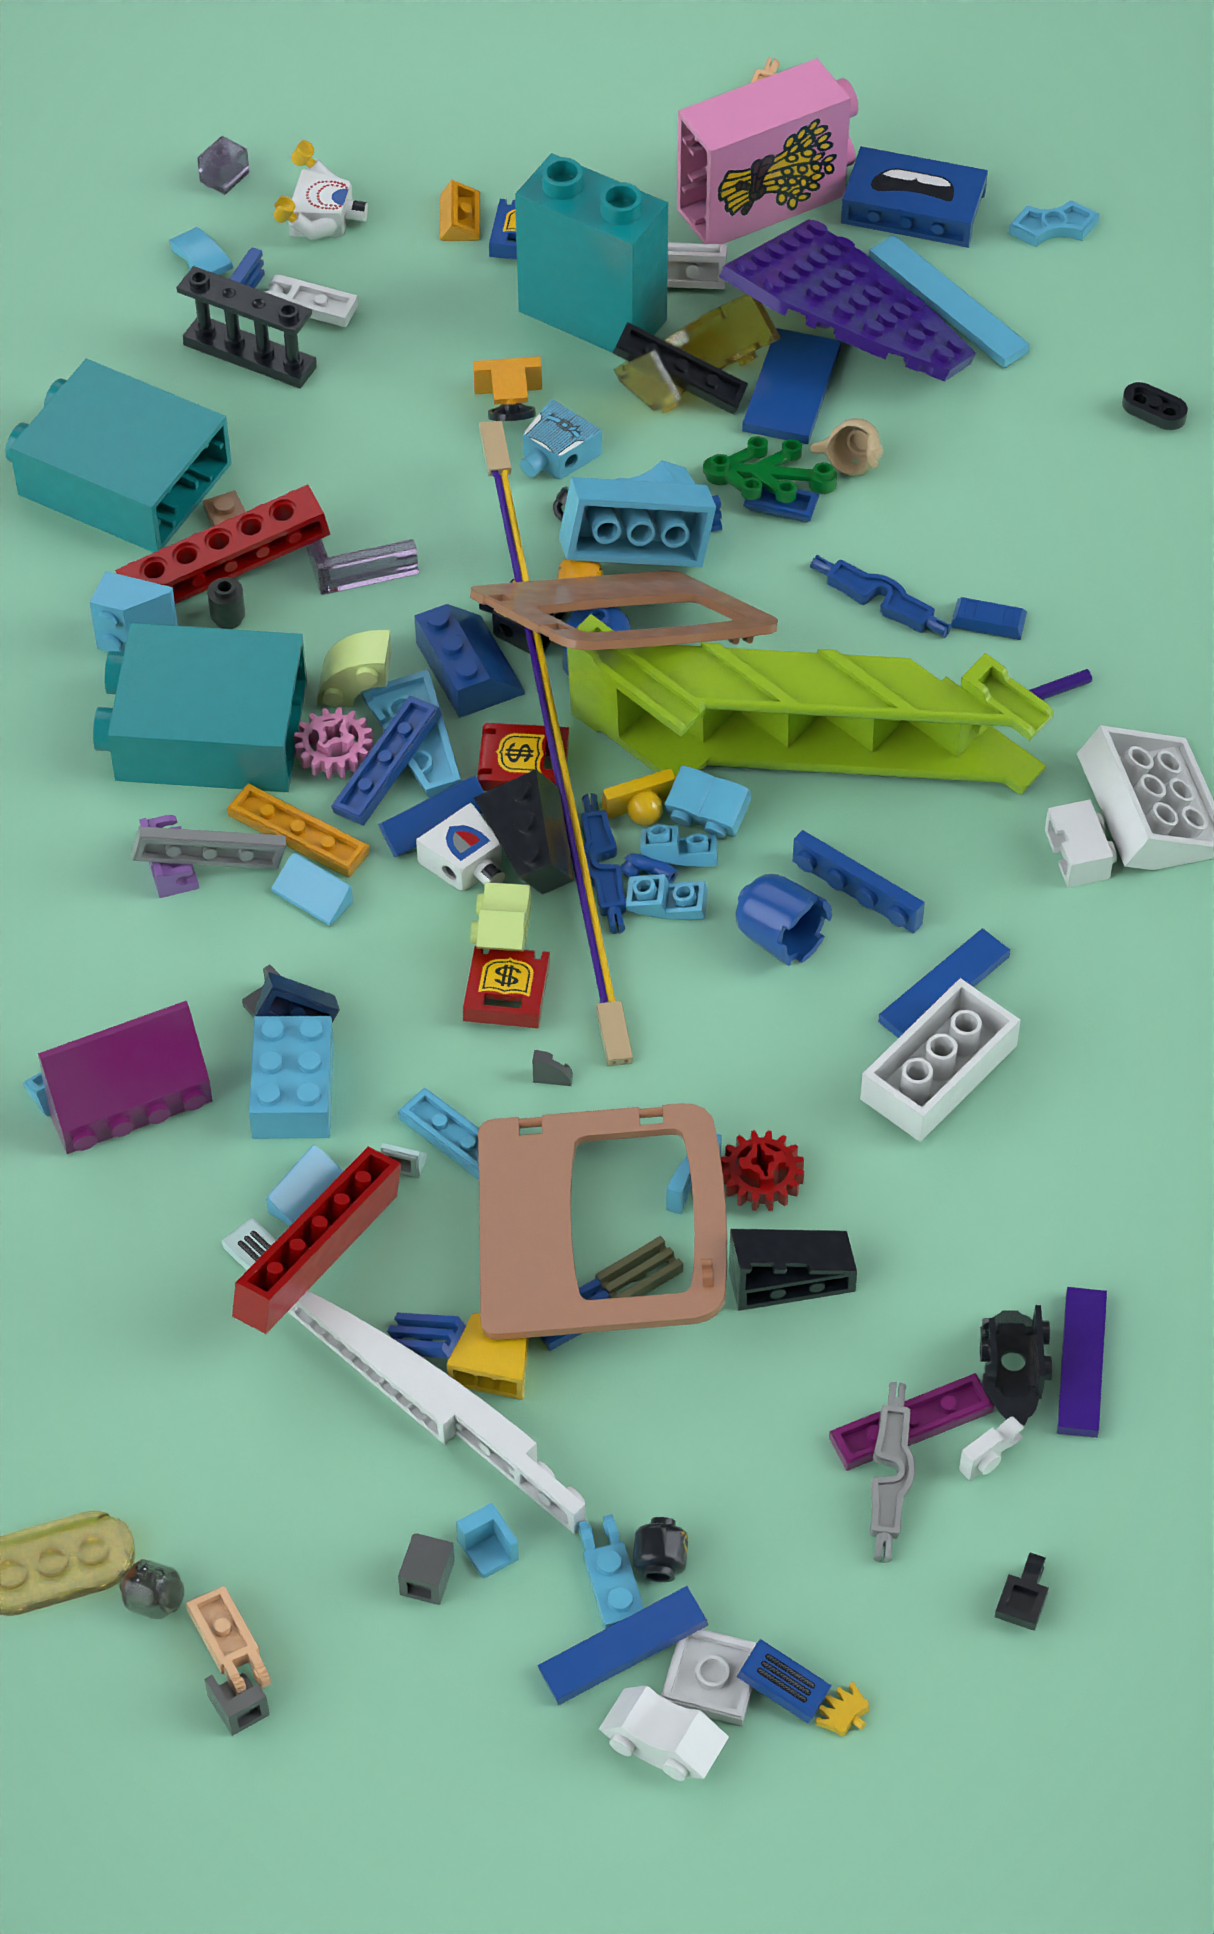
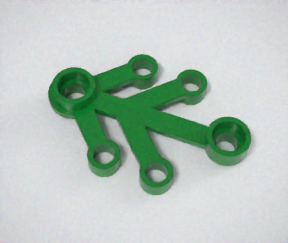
[703,436,837,503]

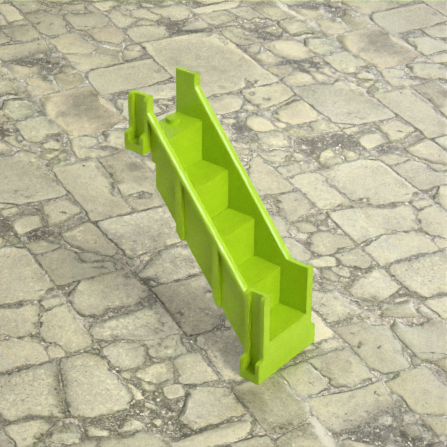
[567,614,1054,795]

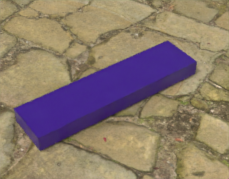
[1057,1287,1107,1438]

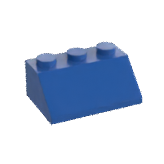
[414,604,525,718]

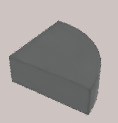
[532,1050,573,1086]

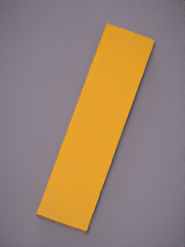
[227,783,370,878]

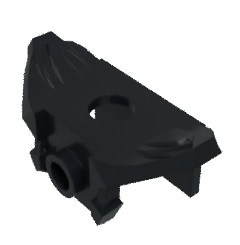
[979,1305,1052,1425]

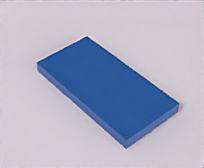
[742,328,841,444]

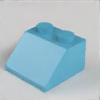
[90,571,178,652]

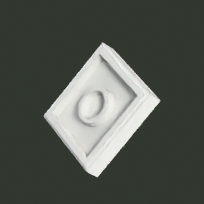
[661,1629,756,1726]

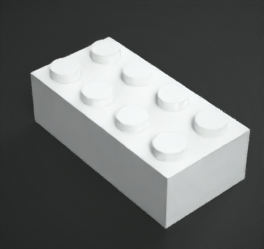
[860,978,1021,1142]

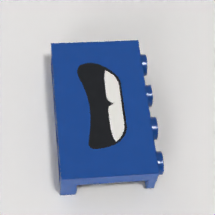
[841,146,988,248]

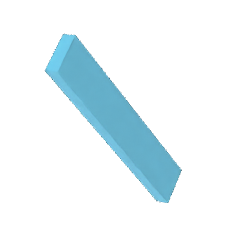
[869,235,1029,368]

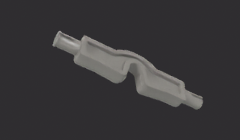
[870,1382,915,1563]

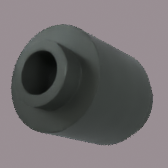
[207,578,245,629]

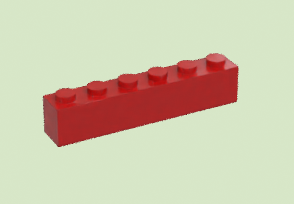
[232,1146,401,1334]

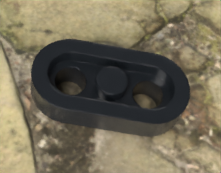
[1122,382,1188,430]

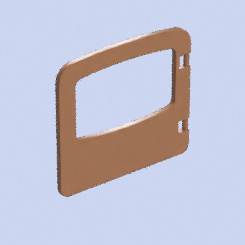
[470,570,778,650]
[478,1103,727,1340]

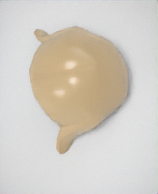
[810,418,883,476]

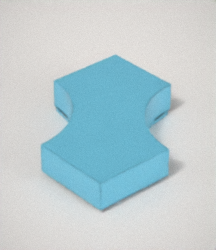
[1008,200,1099,247]

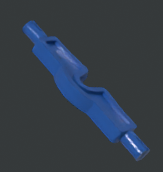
[810,555,952,638]
[581,793,626,934]

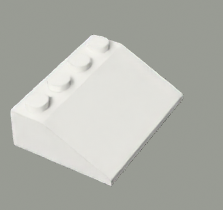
[1077,725,1214,870]

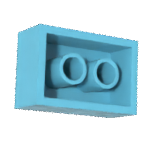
[249,1016,334,1139]

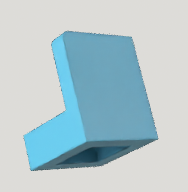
[456,1503,519,1578]

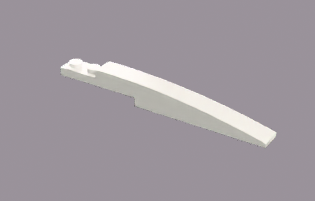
[288,1290,586,1534]

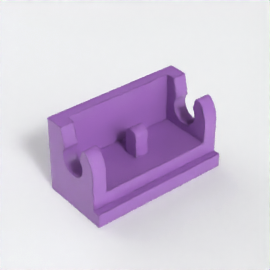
[139,815,199,898]

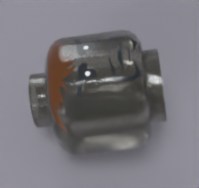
[119,1559,184,1619]

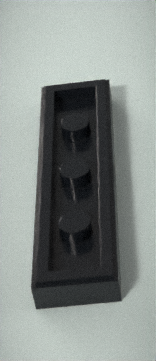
[613,322,748,415]

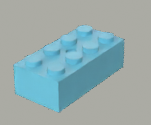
[559,477,716,567]

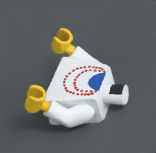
[274,140,368,240]

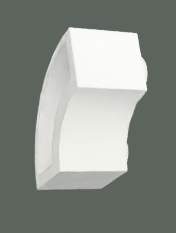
[599,1685,729,1781]

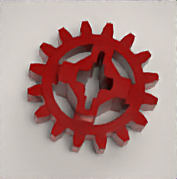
[720,1130,804,1211]

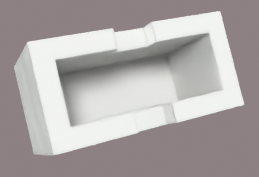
[1045,799,1117,888]

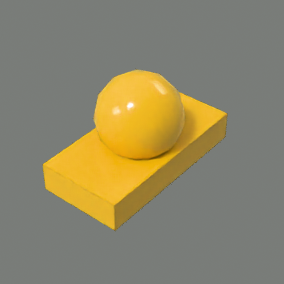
[602,769,676,826]

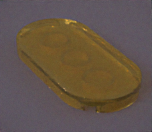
[0,1511,135,1616]

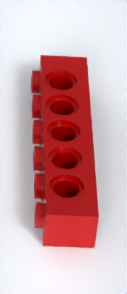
[115,484,331,604]

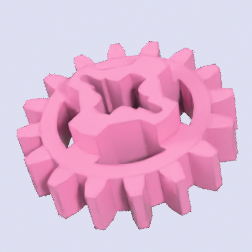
[294,707,373,779]

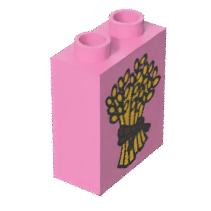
[677,58,858,244]

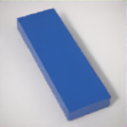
[378,775,484,857]

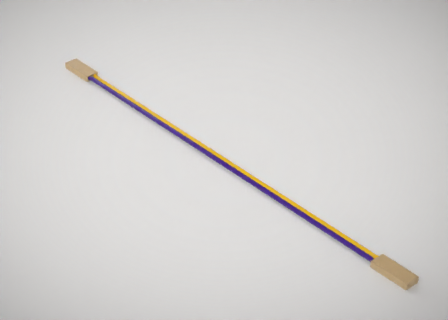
[479,421,633,1066]

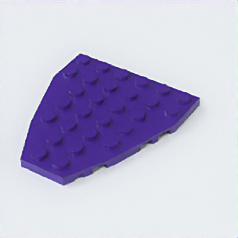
[719,219,976,382]

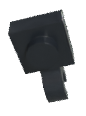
[995,1552,1049,1631]

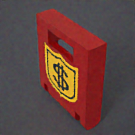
[477,723,569,791]
[463,945,550,1028]

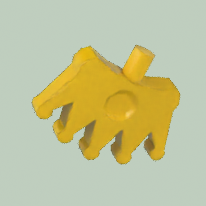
[816,1682,869,1736]

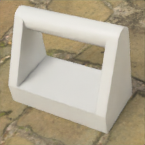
[667,242,727,289]

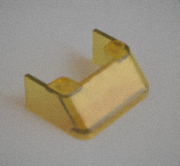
[613,294,781,414]

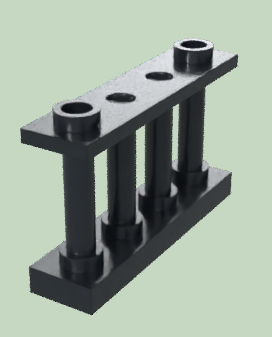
[176,266,317,389]

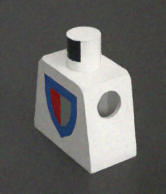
[416,803,505,891]

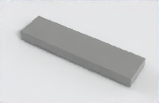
[131,826,286,869]

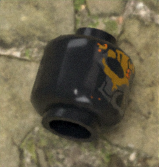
[633,1517,688,1582]

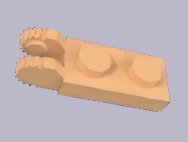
[186,1586,271,1696]

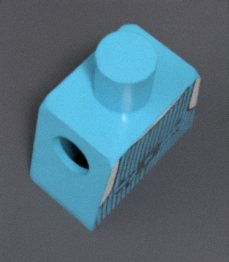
[520,399,602,479]

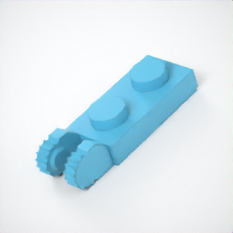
[578,1514,644,1629]

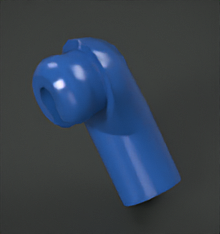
[621,853,678,883]

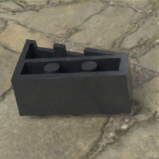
[474,769,574,895]
[729,1229,857,1311]

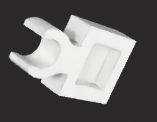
[959,1416,1024,1481]

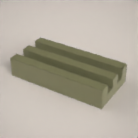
[595,1236,683,1299]

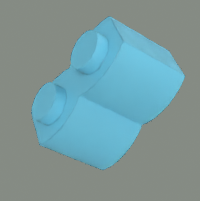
[664,766,752,838]

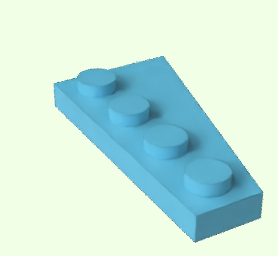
[361,669,462,798]

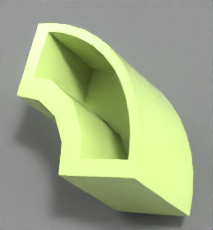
[317,630,392,707]
[470,882,532,951]

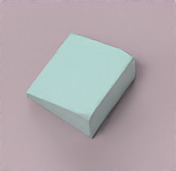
[381,1143,427,1178]

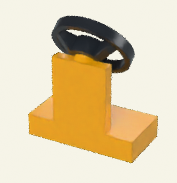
[473,356,542,421]

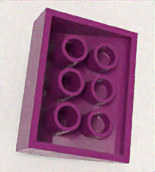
[38,1001,213,1154]

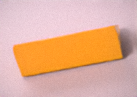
[440,180,480,241]

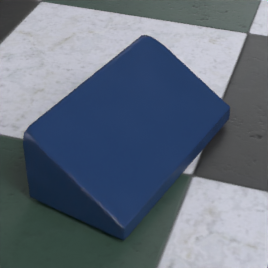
[254,972,340,1023]

